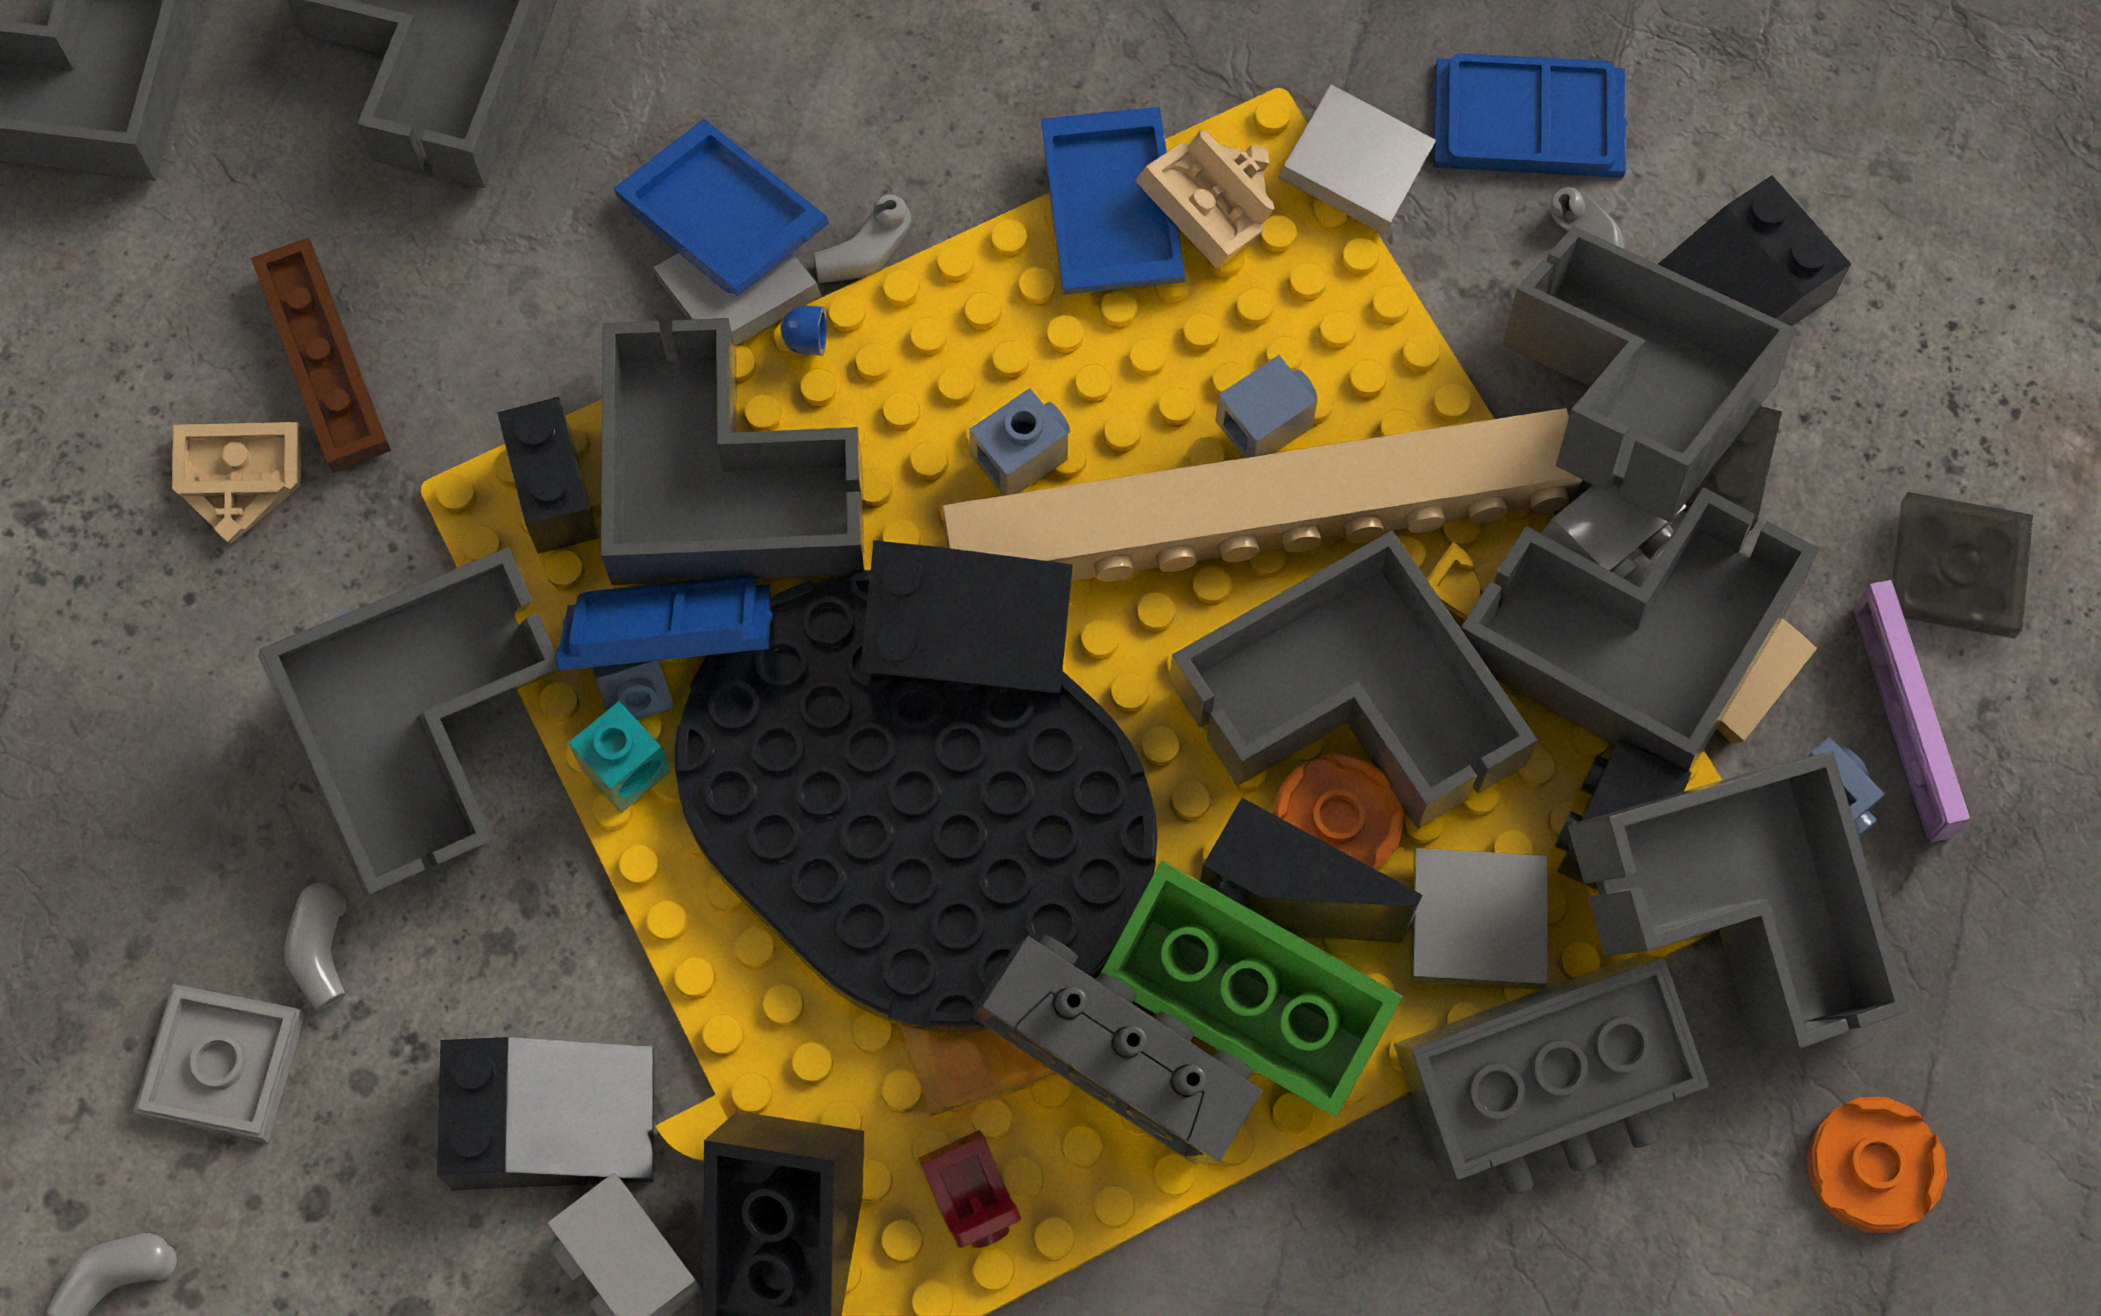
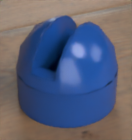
[780,306,827,356]

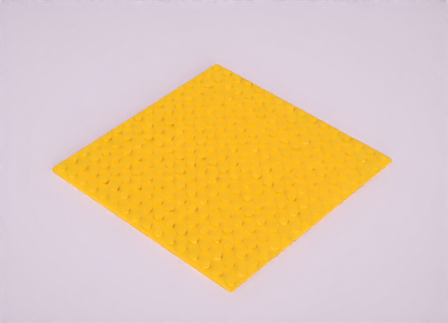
[420,88,1722,1316]

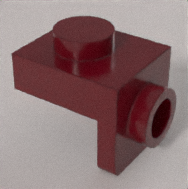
[918,1130,1022,1248]

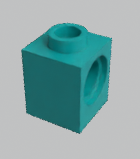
[568,701,671,813]

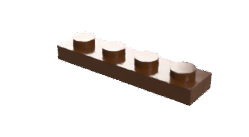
[251,237,391,473]

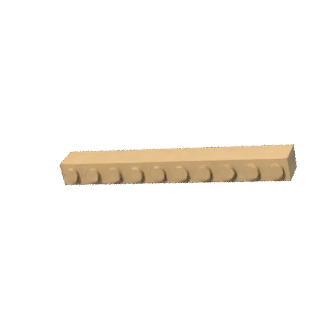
[943,408,1583,582]

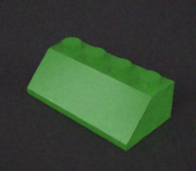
[1098,861,1403,1117]

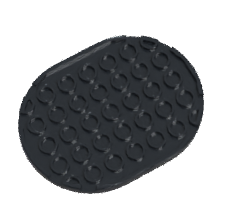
[675,570,1157,1033]

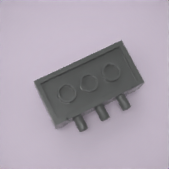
[969,935,1263,1165]
[1394,954,1710,1194]

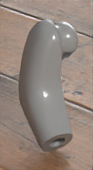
[1550,187,1625,249]
[813,194,911,283]
[284,882,347,1012]
[46,1233,177,1316]

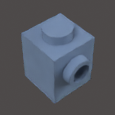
[1215,355,1317,458]
[969,388,1070,496]

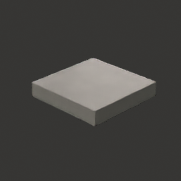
[1278,84,1436,234]
[653,253,821,346]
[1411,848,1548,990]
[133,984,305,1143]

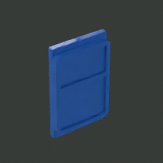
[1432,53,1628,178]
[1041,107,1185,295]
[613,119,829,296]
[557,575,772,671]

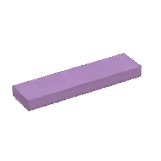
[1853,580,1970,843]

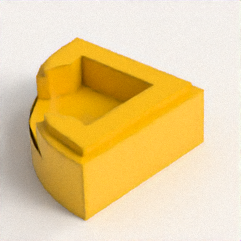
[1427,542,1481,627]
[655,1095,728,1163]

